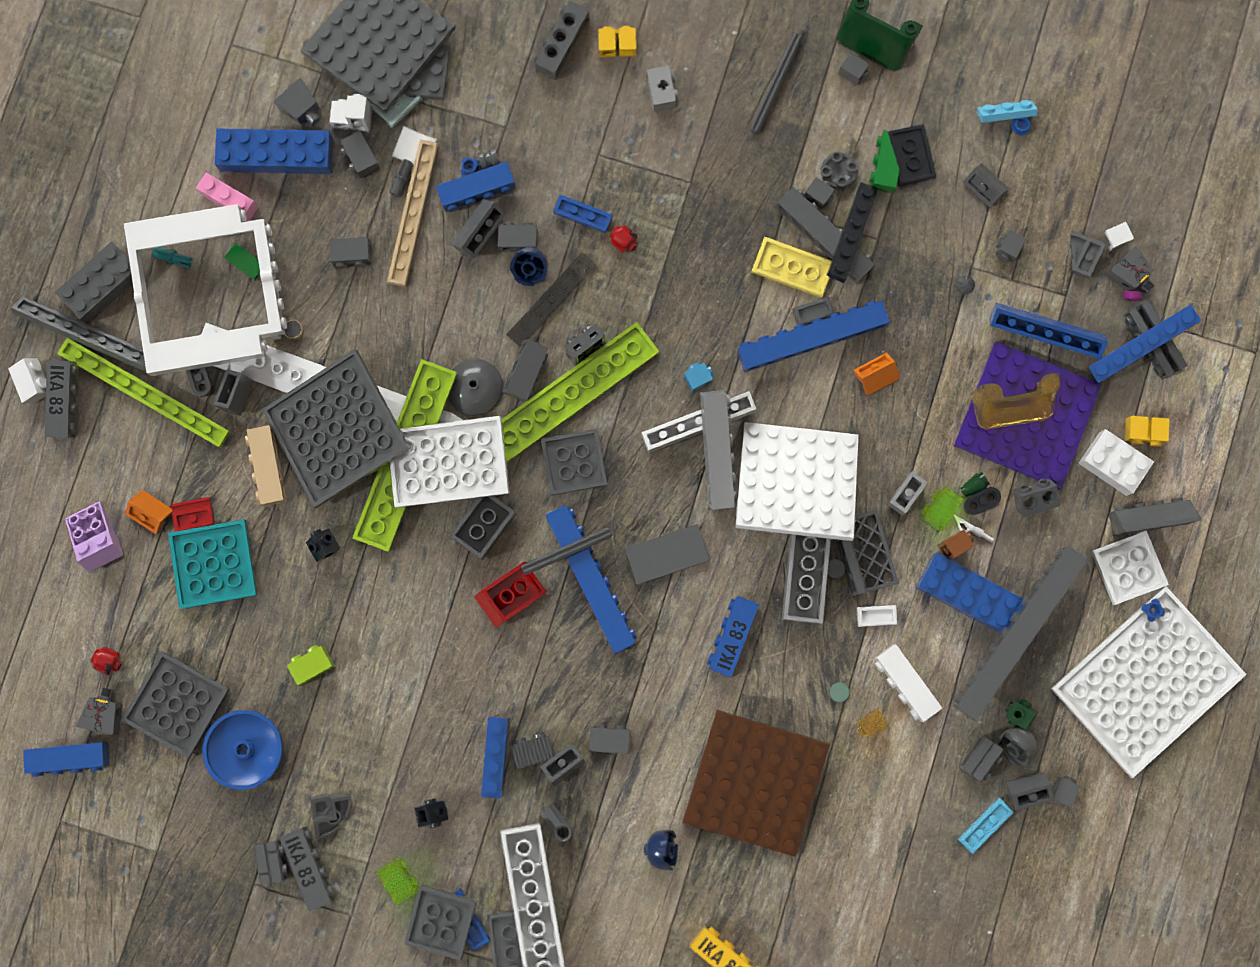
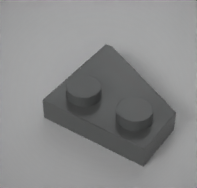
[1070,230,1106,279]

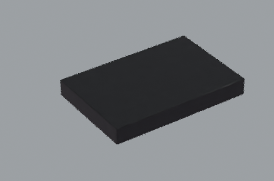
[888,124,937,186]

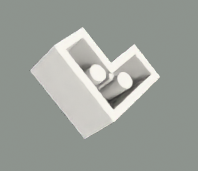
[330,94,372,132]

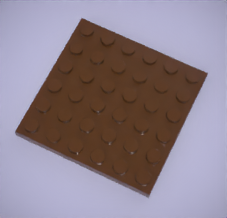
[682,709,830,857]

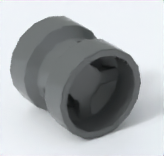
[477,148,500,170]

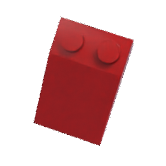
[474,561,547,628]

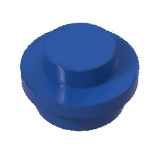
[1012,117,1031,135]

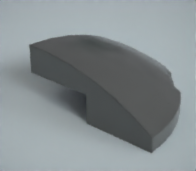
[310,794,351,840]

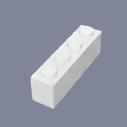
[874,644,942,722]

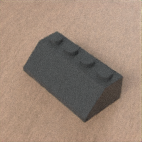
[1109,497,1201,536]

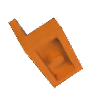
[854,352,900,395]
[125,490,173,534]

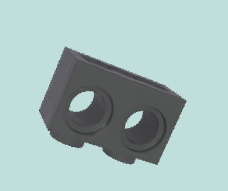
[1013,479,1060,517]

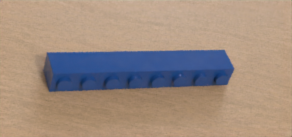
[737,300,890,373]
[545,505,637,654]

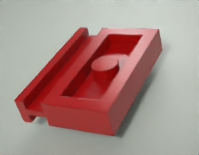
[171,497,215,532]

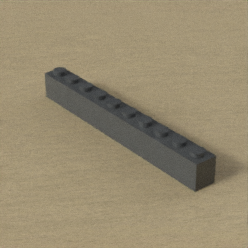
[953,546,1088,721]

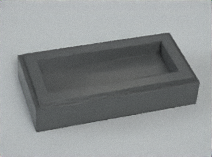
[792,297,834,325]

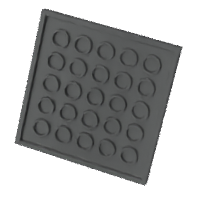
[301,0,456,113]
[262,349,411,508]

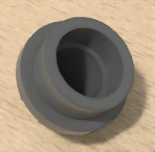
[956,275,975,294]

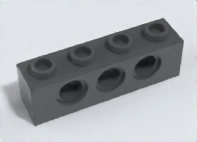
[534,0,590,80]

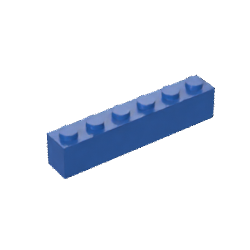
[989,302,1108,359]
[1087,304,1202,384]

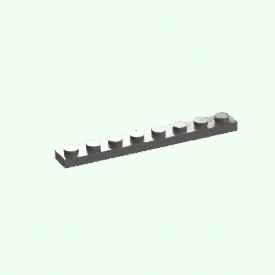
[11,296,146,372]

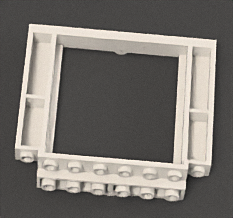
[124,204,287,376]

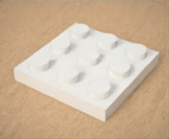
[1091,531,1169,605]

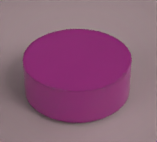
[1123,291,1143,301]

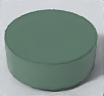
[829,682,849,702]

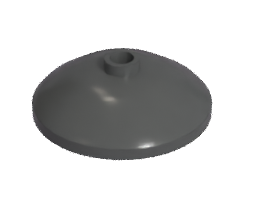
[448,359,503,415]

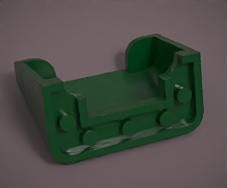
[836,0,923,71]

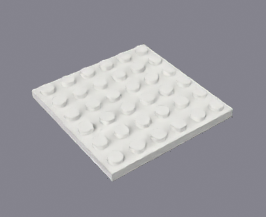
[735,422,858,541]

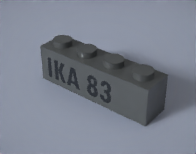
[45,360,79,438]
[279,827,335,912]

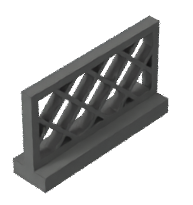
[836,510,899,596]

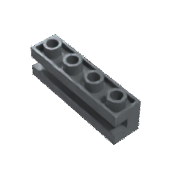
[1123,300,1188,380]

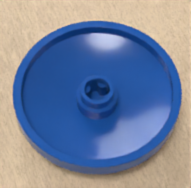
[202,710,283,790]

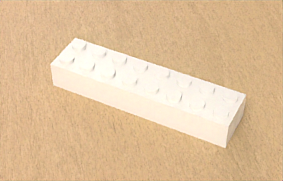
[500,823,564,967]

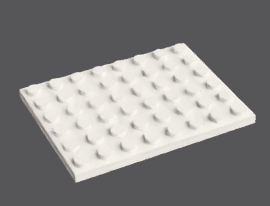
[1051,586,1247,778]

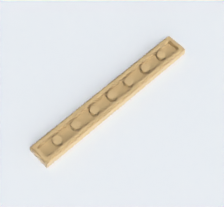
[387,139,439,287]

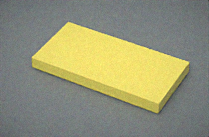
[751,237,831,298]

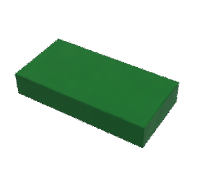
[224,243,260,281]

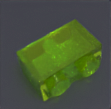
[920,486,964,532]
[376,857,419,906]

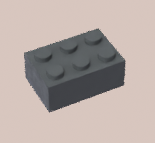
[450,496,517,561]

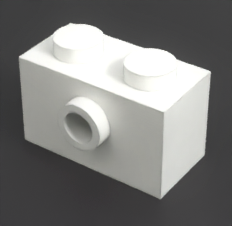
[8,358,46,403]

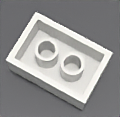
[1078,429,1154,496]

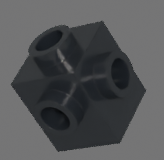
[305,529,340,562]
[414,798,449,828]

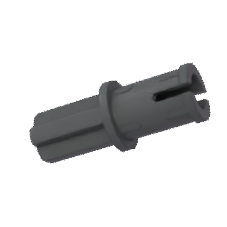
[389,159,413,197]

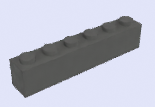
[776,187,875,285]

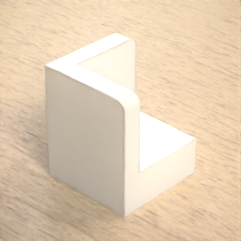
[1105,222,1134,252]

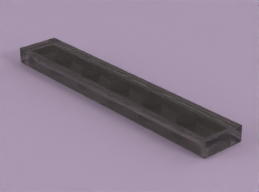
[506,252,596,347]

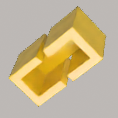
[598,26,636,57]
[1125,416,1170,447]

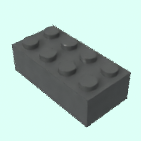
[55,241,133,324]

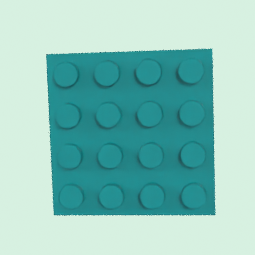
[168,519,258,609]

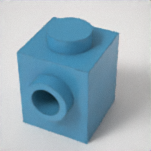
[683,363,714,393]

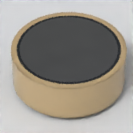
[285,320,303,340]

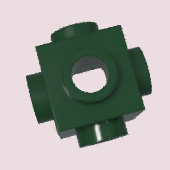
[1005,699,1039,730]

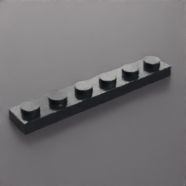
[826,182,878,283]

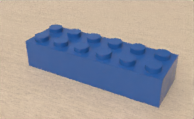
[214,128,333,174]
[915,553,1023,633]

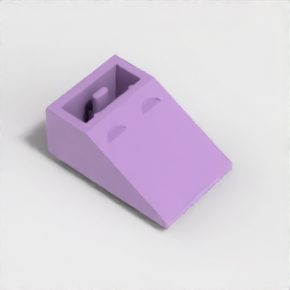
[65,501,124,573]

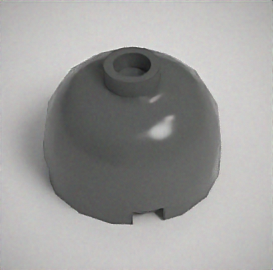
[997,727,1038,767]

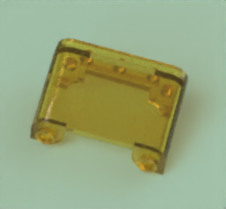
[972,373,1060,429]

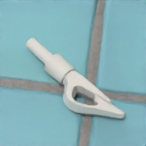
[953,514,994,543]

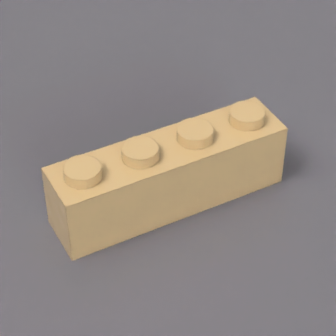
[245,425,287,507]

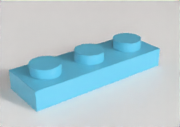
[977,100,1038,123]

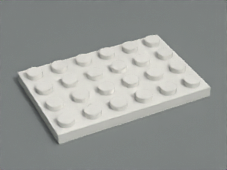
[390,416,510,508]

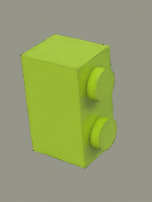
[287,645,335,686]

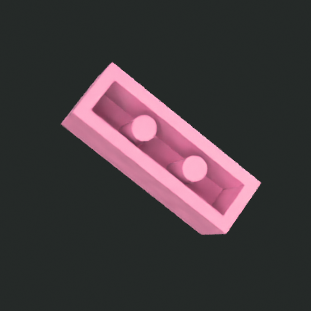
[196,173,259,222]

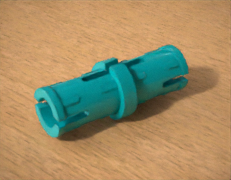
[152,247,193,269]

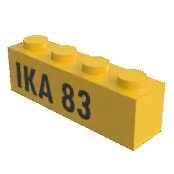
[690,926,759,967]

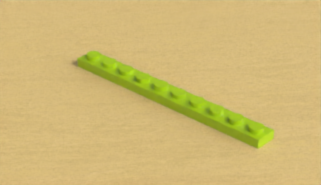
[57,338,230,448]

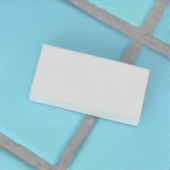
[857,605,897,627]

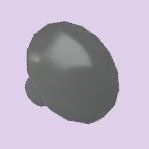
[821,151,858,188]

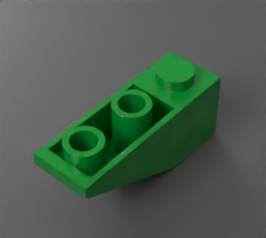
[869,130,899,193]

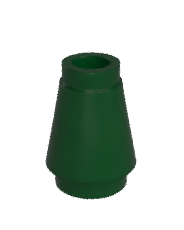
[960,472,990,497]

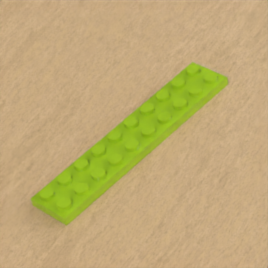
[502,322,659,463]
[353,359,458,552]

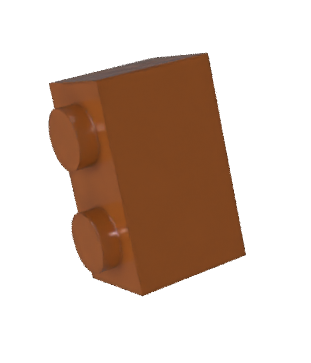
[937,530,974,560]

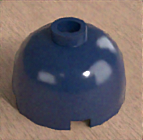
[510,247,548,287]
[644,830,678,871]

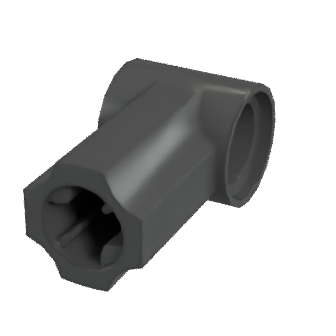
[540,803,573,842]

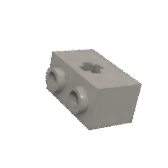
[646,66,679,111]
[886,471,928,516]

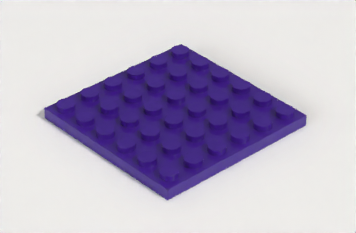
[953,341,1102,490]

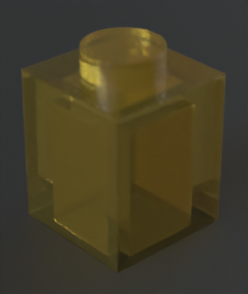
[856,709,889,738]

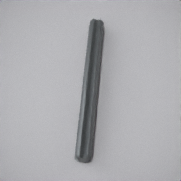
[750,33,803,134]

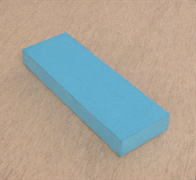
[958,798,1014,854]

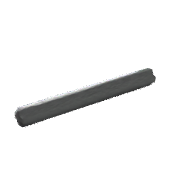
[521,528,612,575]

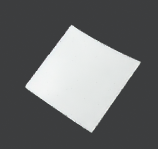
[392,127,436,165]

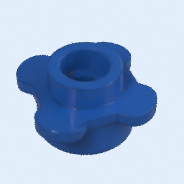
[460,158,480,176]
[1141,599,1165,622]

